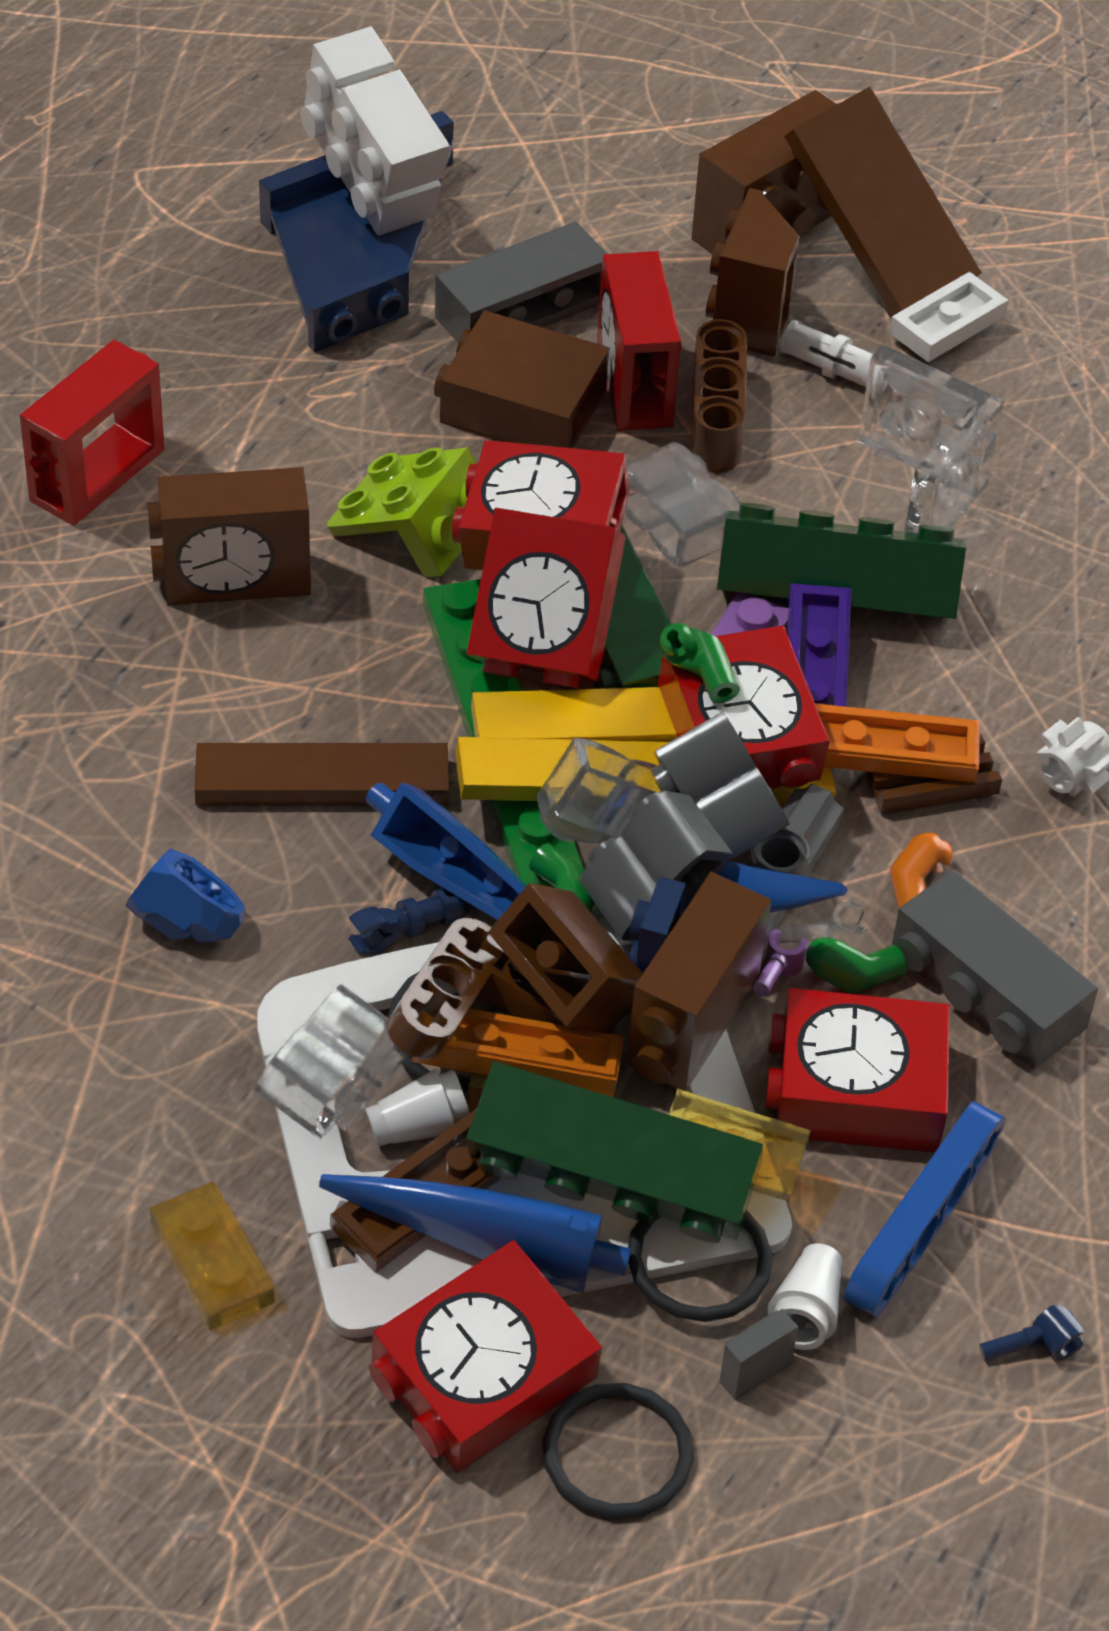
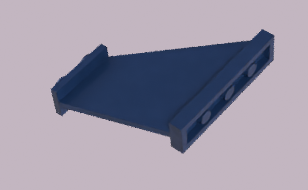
[259,111,454,352]

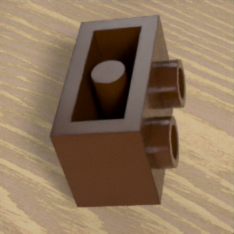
[488,883,643,1033]

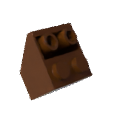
[705,188,800,357]

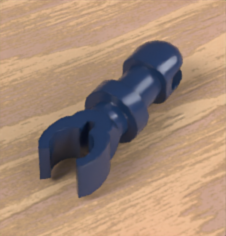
[348,888,471,956]

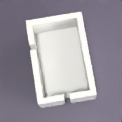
[300,26,450,236]

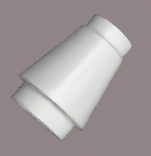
[365,1069,470,1147]
[768,1243,843,1350]

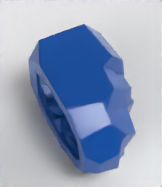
[125,848,245,943]

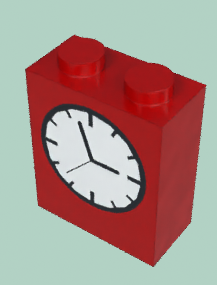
[597,251,681,431]
[452,440,629,570]
[466,507,626,690]
[658,625,830,788]
[765,988,950,1153]
[369,1240,603,1473]

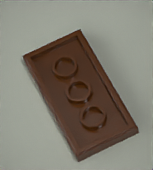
[784,86,982,316]

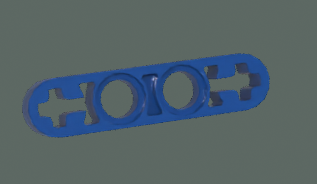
[844,1101,1006,1318]

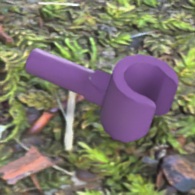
[753,929,807,996]

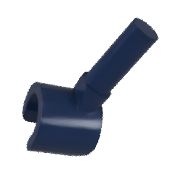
[979,1305,1084,1361]

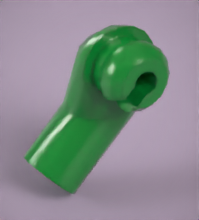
[659,623,740,703]
[529,843,595,913]
[806,937,907,994]

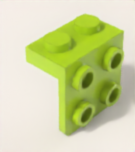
[326,447,477,577]

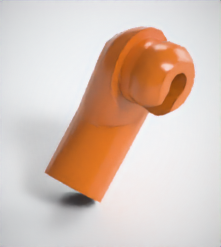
[890,833,953,910]

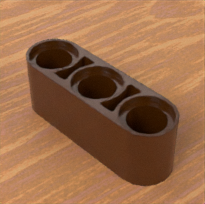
[690,319,747,473]

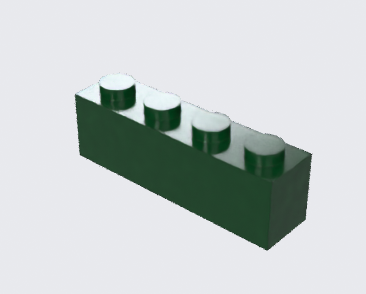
[717,503,966,619]
[594,525,671,689]
[466,1061,763,1243]

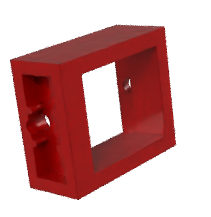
[19,339,165,527]

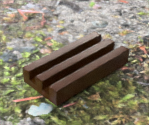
[863,734,1002,814]

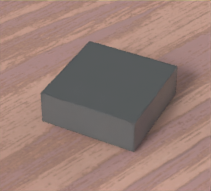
[719,1309,798,1400]

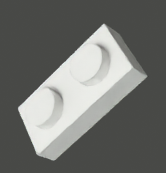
[889,272,1009,362]

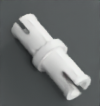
[780,320,895,394]

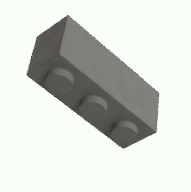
[435,221,607,343]
[892,869,1098,1069]

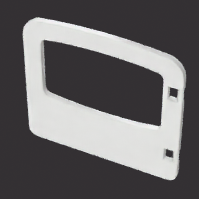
[257,918,792,1338]

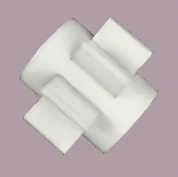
[1036,717,1109,797]

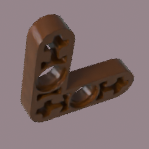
[386,918,616,1059]

